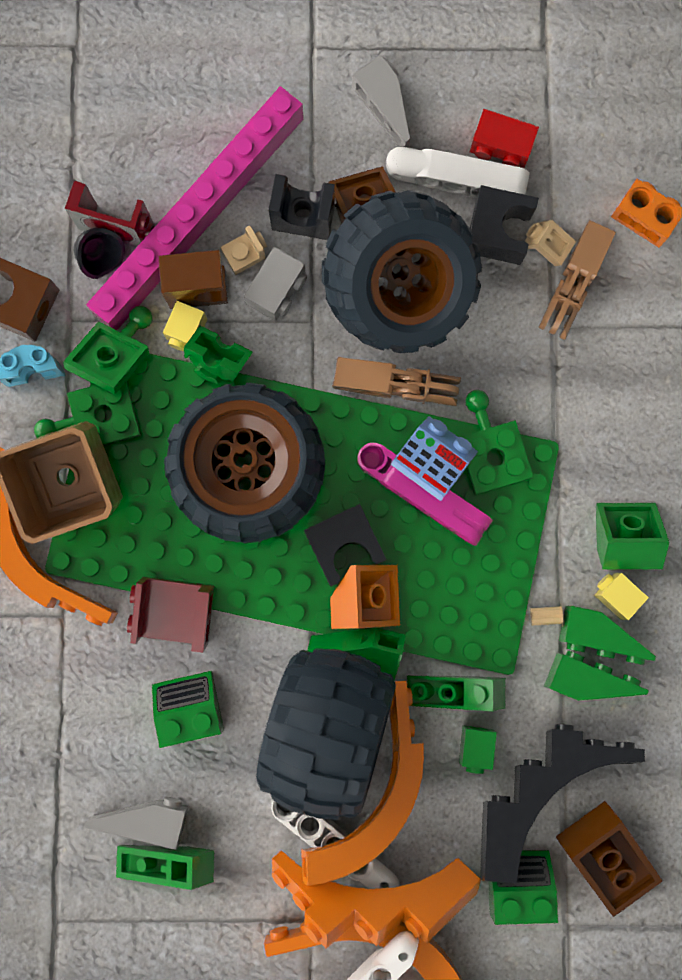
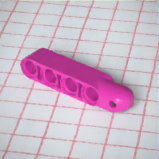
[357,443,493,546]

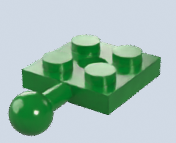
[63,306,152,395]
[34,381,141,446]
[460,389,534,495]

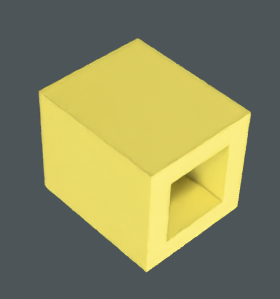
[163,301,207,351]
[594,573,649,620]

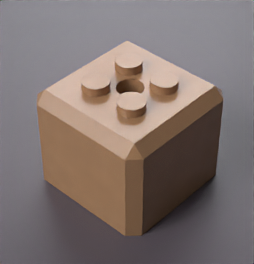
[0,421,123,544]

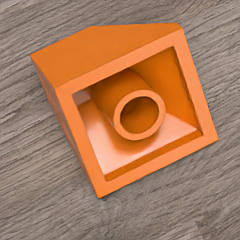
[330,565,400,629]

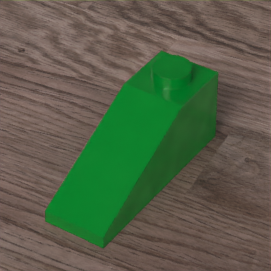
[116,845,215,890]

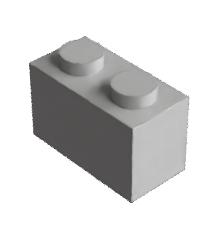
[244,247,307,322]

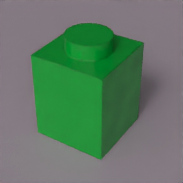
[459,725,497,774]

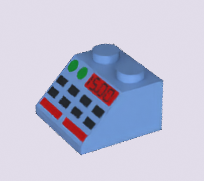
[391,416,478,501]

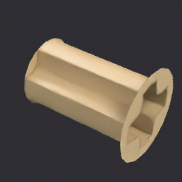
[530,603,563,627]

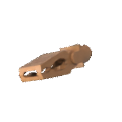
[539,220,616,340]
[332,357,461,406]

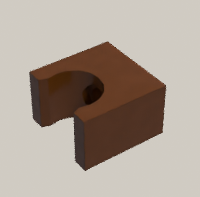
[158,250,228,309]
[0,258,60,342]

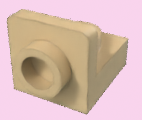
[525,220,576,266]
[220,225,267,275]

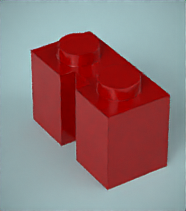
[469,109,539,168]

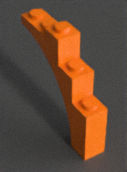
[272,851,481,949]

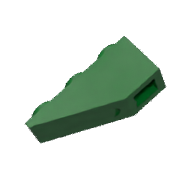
[559,606,656,665]
[307,627,406,681]
[544,650,649,701]
[407,675,506,711]

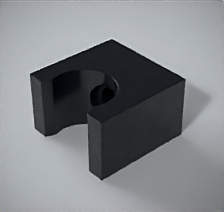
[268,174,335,240]
[470,185,539,265]
[304,504,386,587]

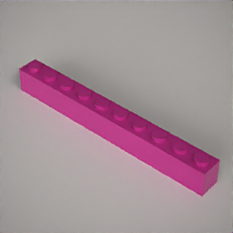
[86,86,304,330]

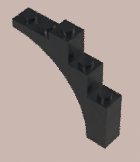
[480,724,645,884]

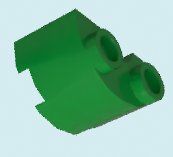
[184,325,253,384]

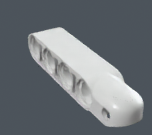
[386,147,530,198]
[271,801,400,889]
[347,931,419,980]

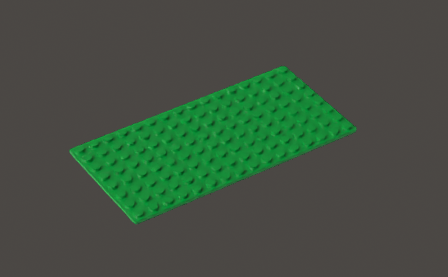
[45,354,559,675]

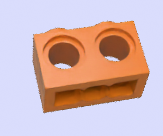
[611,179,682,248]

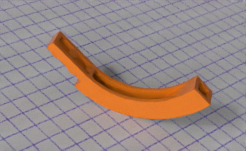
[0,447,118,626]
[301,681,424,886]
[264,921,462,980]

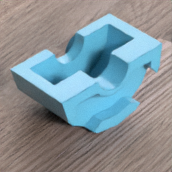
[0,345,65,387]

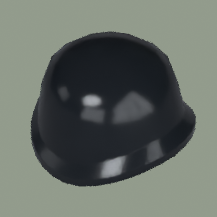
[73,227,125,279]

